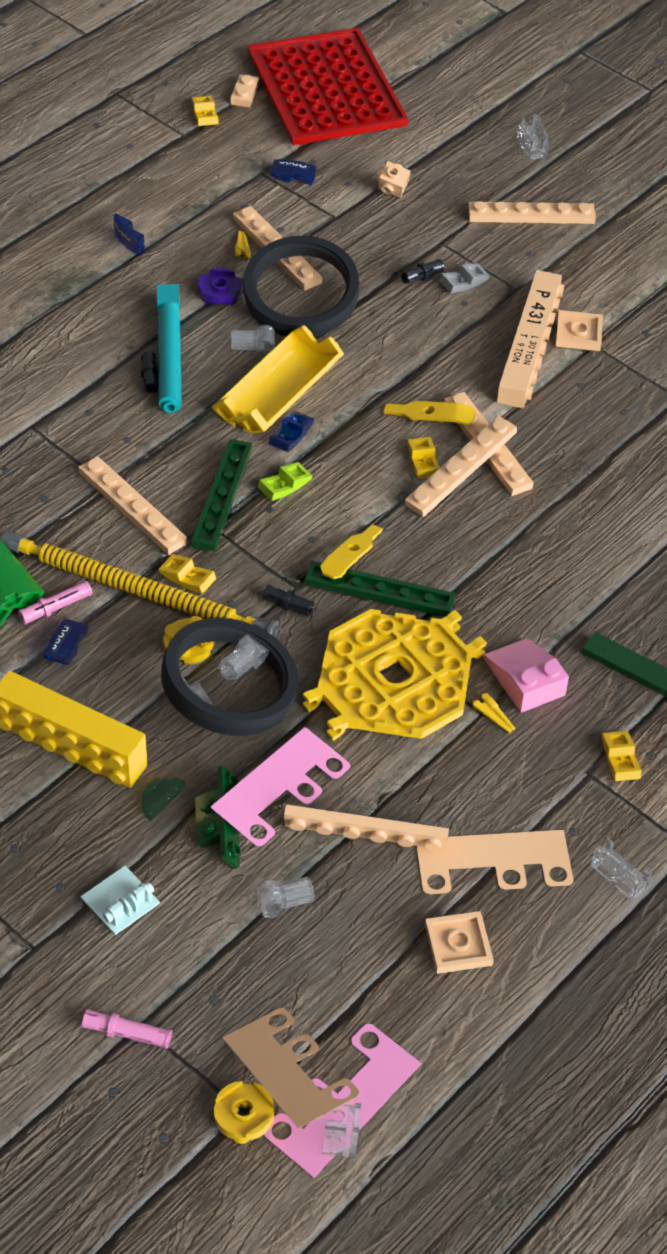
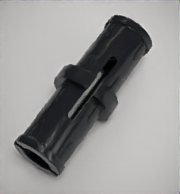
[401,259,444,284]
[141,351,158,393]
[263,584,314,616]

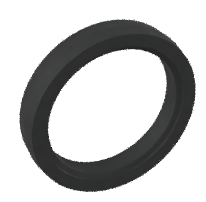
[243,236,360,337]
[161,618,298,736]

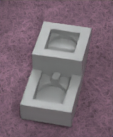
[439,263,490,293]

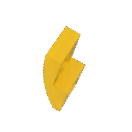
[191,96,218,126]
[408,437,440,479]
[158,554,216,594]
[602,731,642,781]

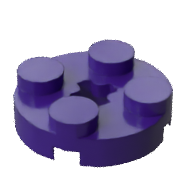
[198,268,242,305]

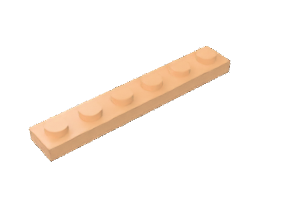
[468,201,596,224]
[233,206,322,291]
[444,392,533,496]
[405,416,517,517]
[79,456,187,555]
[284,805,449,851]

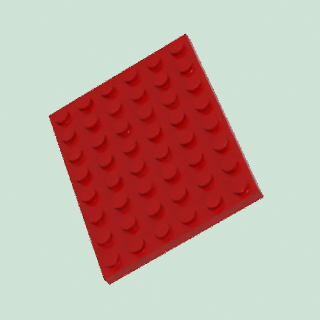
[247,27,409,145]

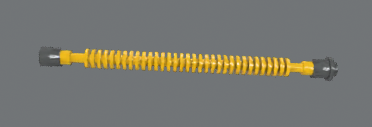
[0,530,281,640]

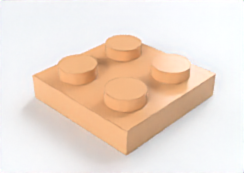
[556,310,603,351]
[425,911,493,974]

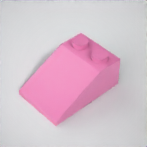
[483,638,569,713]

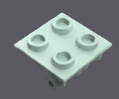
[81,866,160,935]

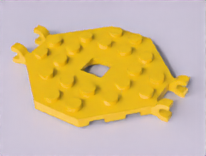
[302,609,487,741]

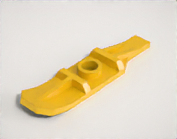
[383,401,476,425]
[320,524,383,579]

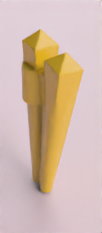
[234,231,251,258]
[473,693,515,733]

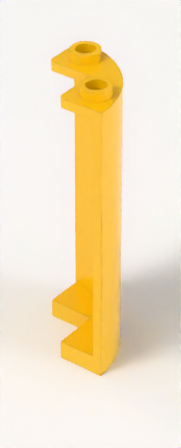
[212,325,344,433]

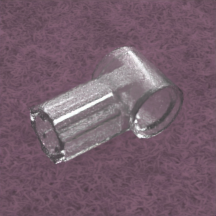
[231,325,275,355]
[218,635,269,681]
[255,877,315,918]

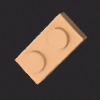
[231,75,259,107]

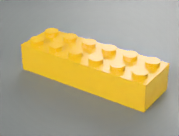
[0,670,147,788]

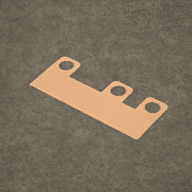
[417,830,573,894]
[222,1008,360,1129]

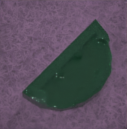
[141,777,186,821]

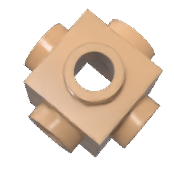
[376,161,411,198]

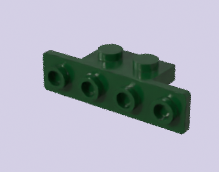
[195,766,241,869]

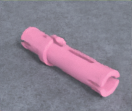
[18,581,92,625]
[82,1009,172,1049]

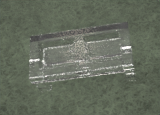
[516,114,550,160]
[591,839,651,900]
[322,1103,362,1158]

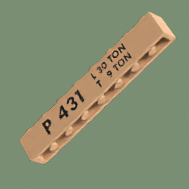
[497,270,564,408]

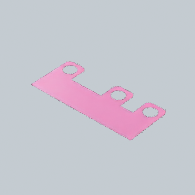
[211,727,350,846]
[264,1024,422,1178]

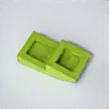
[258,462,312,501]

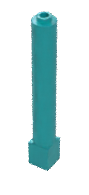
[157,284,182,413]

